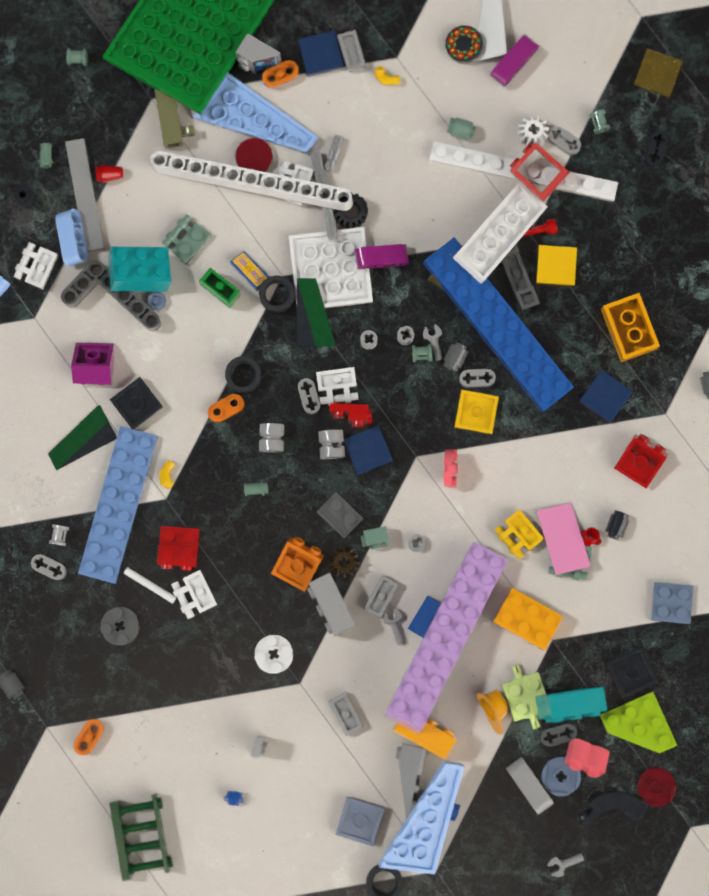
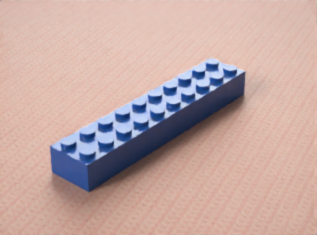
[423,237,574,413]

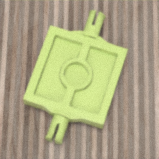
[501,664,546,729]

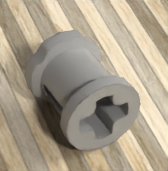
[397,326,414,346]
[360,330,377,350]
[49,524,69,546]

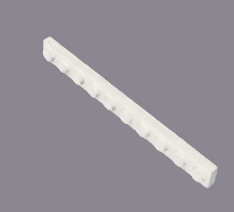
[429,141,618,202]

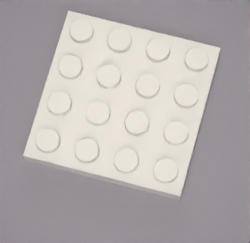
[289,227,373,308]

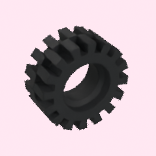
[334,192,368,229]

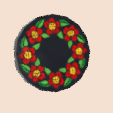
[445,25,483,63]

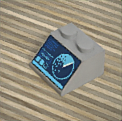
[236,33,281,73]

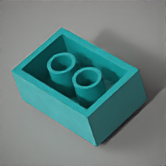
[108,246,171,292]
[535,687,607,723]

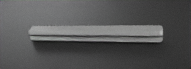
[311,151,338,240]

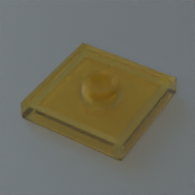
[634,49,682,97]

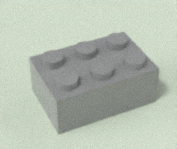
[307,573,356,636]

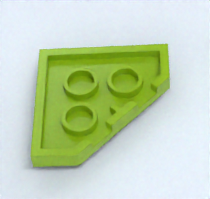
[600,692,677,753]

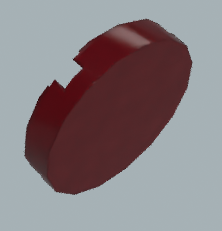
[235,138,273,172]
[637,767,676,807]

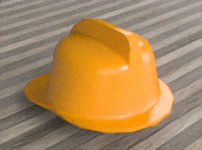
[476,690,508,735]

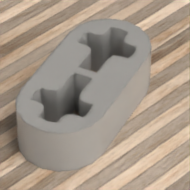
[548,126,581,156]
[459,369,496,388]
[298,378,320,415]
[31,554,67,580]

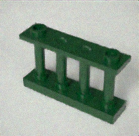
[109,793,173,881]

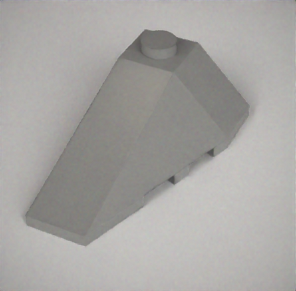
[396,743,426,819]

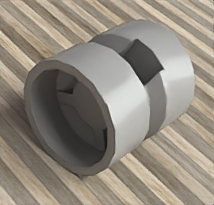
[259,423,284,453]
[318,430,345,459]

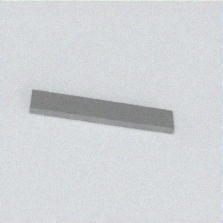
[65,138,105,252]

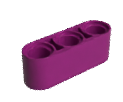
[490,34,539,87]
[354,244,409,269]

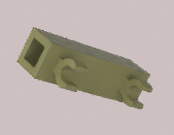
[155,89,195,149]

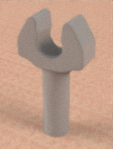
[423,324,443,361]
[383,608,404,645]
[547,853,584,877]

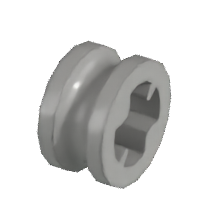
[408,534,426,552]

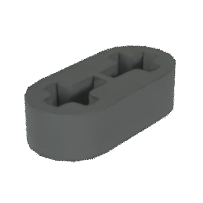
[540,723,577,747]

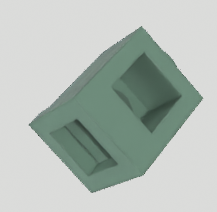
[360,526,390,549]

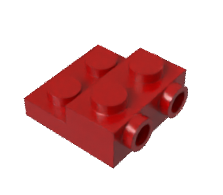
[329,403,372,428]
[614,434,668,489]
[157,526,200,571]

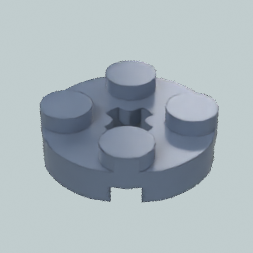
[541,757,581,796]

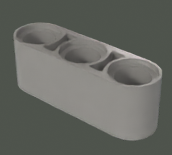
[506,757,554,815]

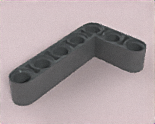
[61,260,162,331]

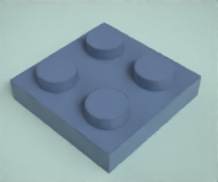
[651,582,693,624]
[335,797,384,846]

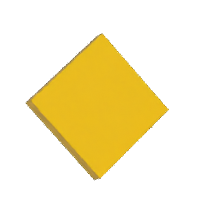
[536,245,577,286]
[454,390,499,434]

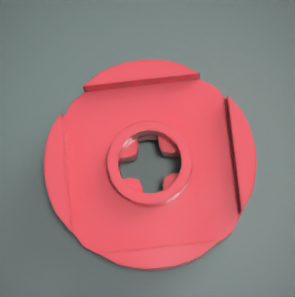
[444,449,458,488]

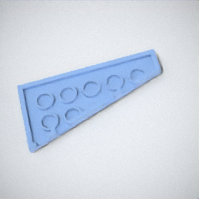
[193,73,318,154]

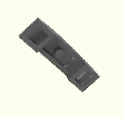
[501,244,540,310]

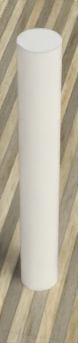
[124,567,177,604]

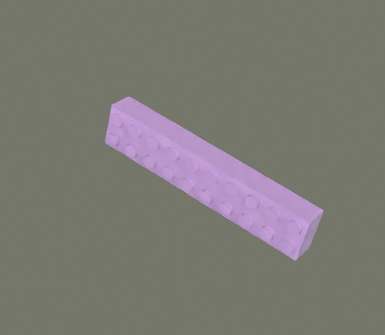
[384,541,508,734]

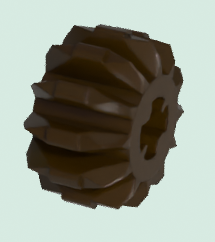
[328,546,361,579]

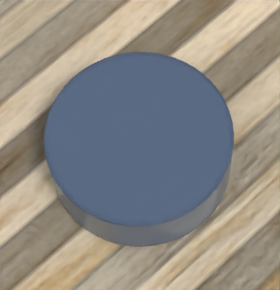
[147,292,166,311]

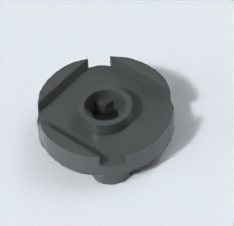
[100,607,140,645]

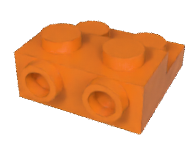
[271,537,324,592]

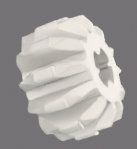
[517,115,549,146]

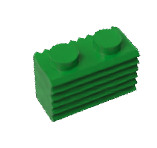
[199,268,241,308]

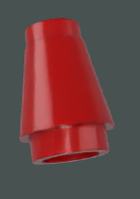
[95,165,123,183]

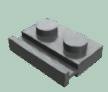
[317,492,364,539]

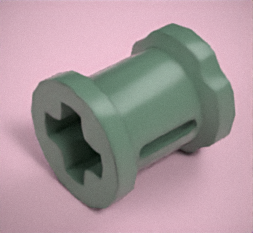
[66,48,88,66]
[589,109,610,134]
[412,344,432,362]

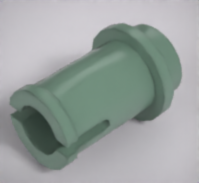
[38,143,53,168]
[244,481,269,496]

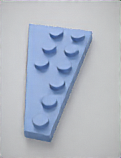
[378,761,464,874]

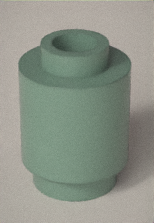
[447,117,476,140]

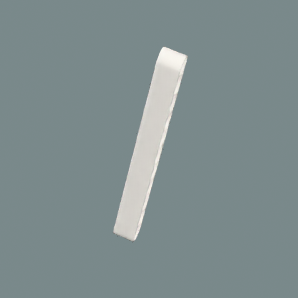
[150,151,353,211]

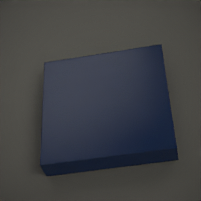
[298,31,344,77]
[579,370,632,423]
[343,425,393,475]

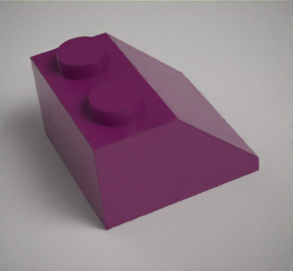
[71,342,114,385]

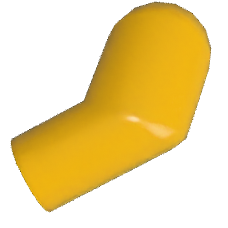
[374,66,400,85]
[159,459,176,489]

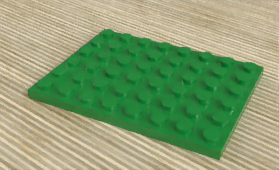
[103,0,274,115]

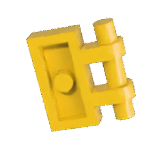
[494,509,544,560]

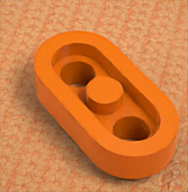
[262,60,298,89]
[208,394,244,423]
[73,719,104,755]

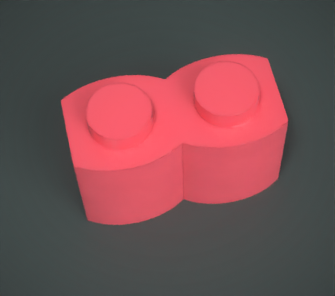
[564,738,609,778]

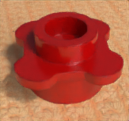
[580,527,602,547]

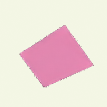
[537,503,591,575]

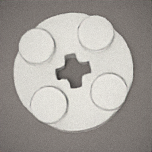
[255,635,293,673]

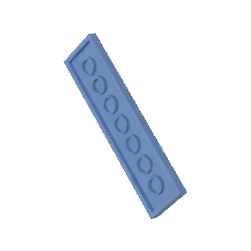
[78,426,158,584]

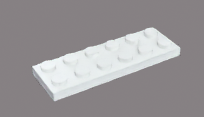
[453,181,548,284]

